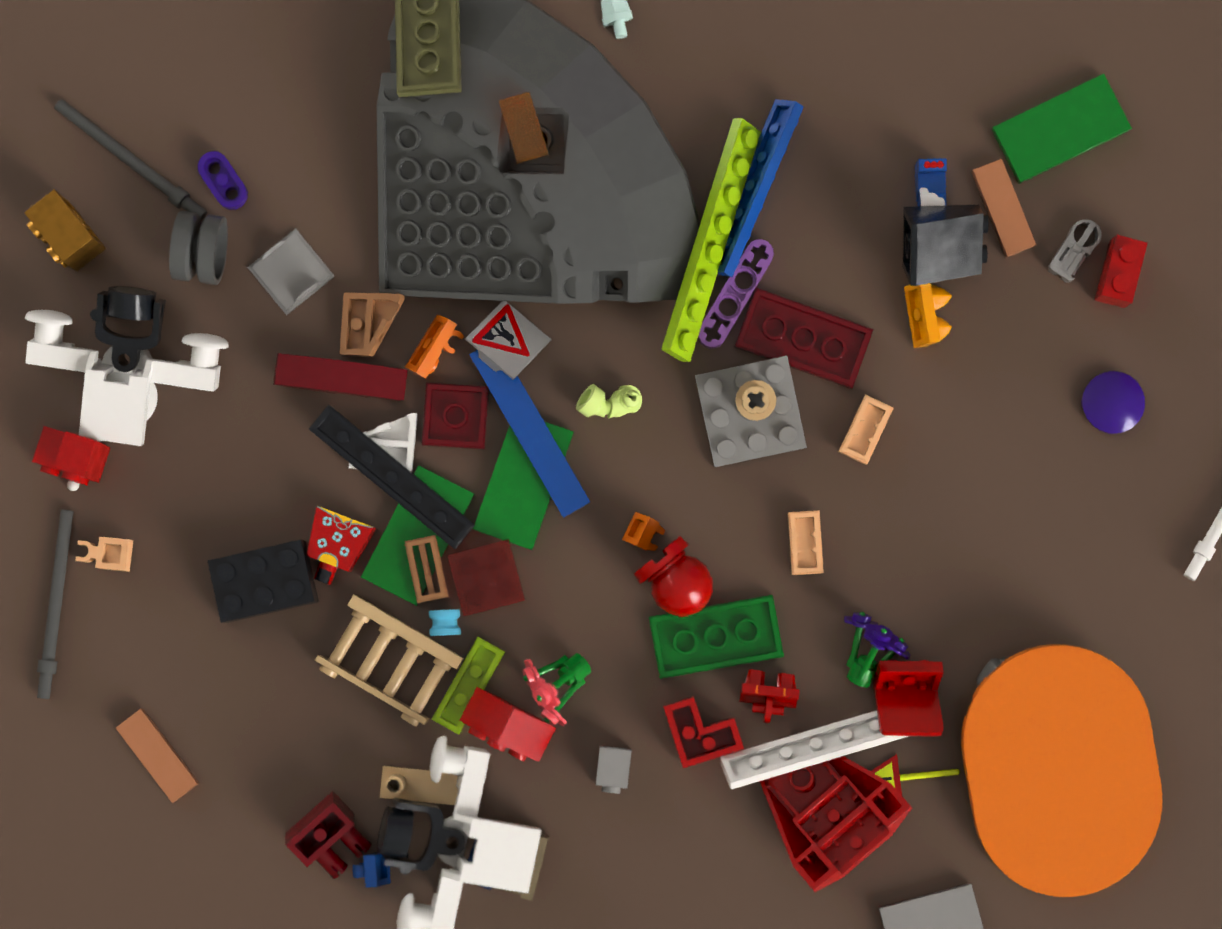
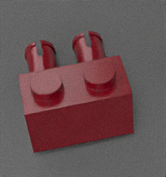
[285,791,372,879]

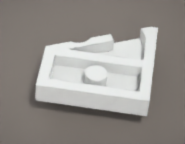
[349,413,418,472]

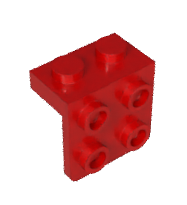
[873,660,944,736]

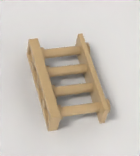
[315,594,465,727]

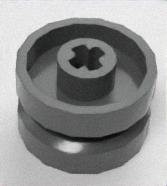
[169,211,228,285]

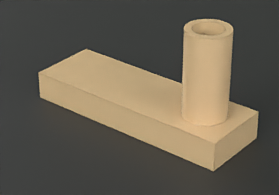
[380,766,458,805]

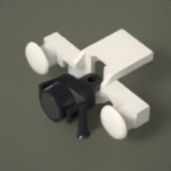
[24,286,229,446]
[377,736,541,929]

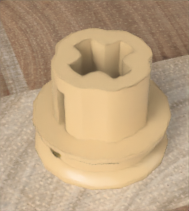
[735,380,776,421]

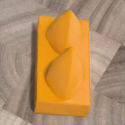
[904,283,952,348]

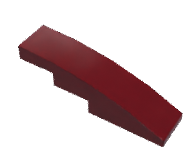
[273,353,408,401]

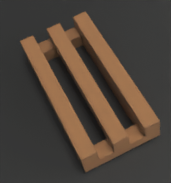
[404,535,449,604]

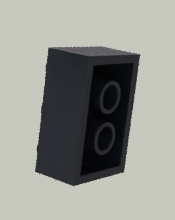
[208,539,319,623]

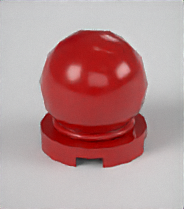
[634,536,713,617]

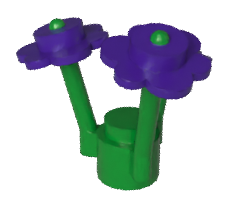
[844,612,911,688]

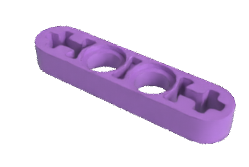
[698,239,774,349]

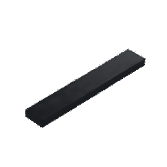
[309,405,475,549]

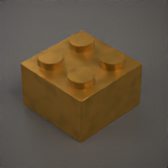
[24,189,107,271]

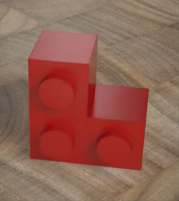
[32,426,111,486]
[460,687,556,762]
[663,696,744,768]

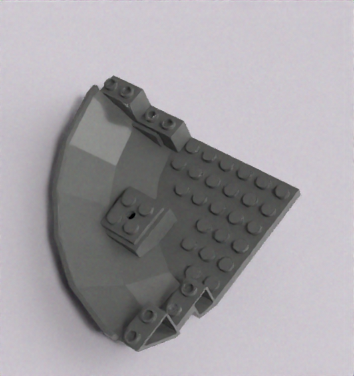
[377,0,700,303]

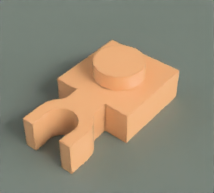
[75,537,133,572]

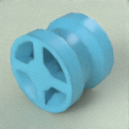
[429,609,461,636]

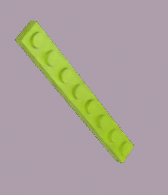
[661,118,761,362]

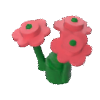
[522,653,591,726]

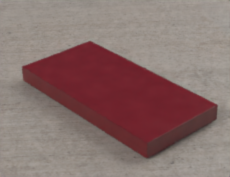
[735,288,874,389]

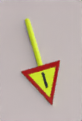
[871,754,960,795]

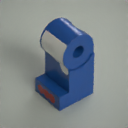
[915,158,947,206]

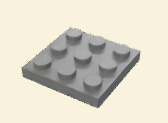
[695,356,807,467]

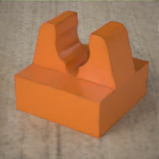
[622,512,665,551]

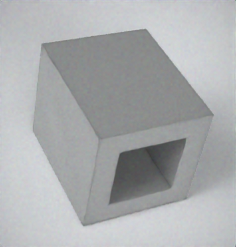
[596,745,632,794]

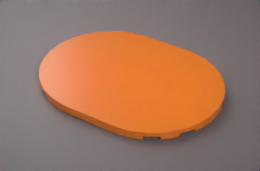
[961,644,1162,897]

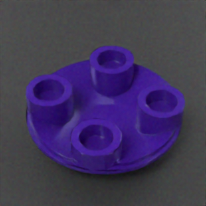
[1081,371,1145,434]

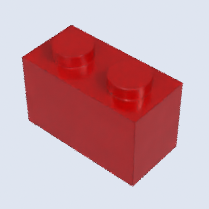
[1094,234,1148,308]

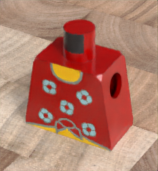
[307,506,377,585]

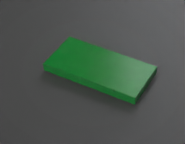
[991,74,1132,184]
[473,422,574,550]
[361,465,475,606]
[649,595,784,679]

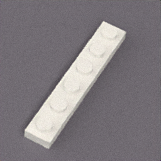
[720,710,908,789]

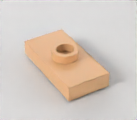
[838,394,894,465]
[787,510,824,575]

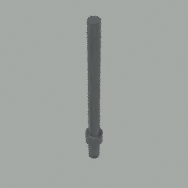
[55,99,207,220]
[37,510,74,699]

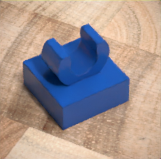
[352,852,391,888]

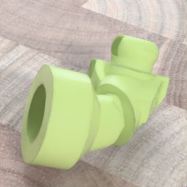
[576,384,642,419]

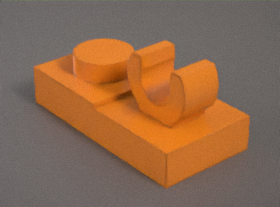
[405,314,464,379]

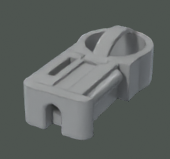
[1048,219,1101,283]

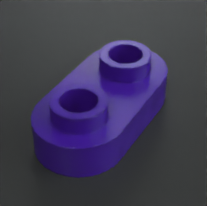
[198,151,248,210]

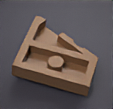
[339,293,405,357]

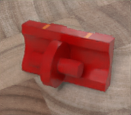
[739,669,800,723]

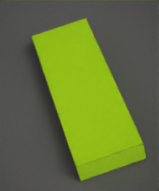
[431,636,505,735]

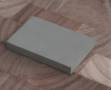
[878,883,984,929]

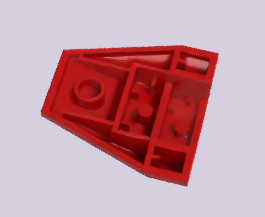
[760,756,912,892]

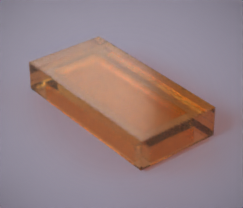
[499,92,548,164]

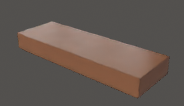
[972,159,1036,258]
[116,708,199,803]

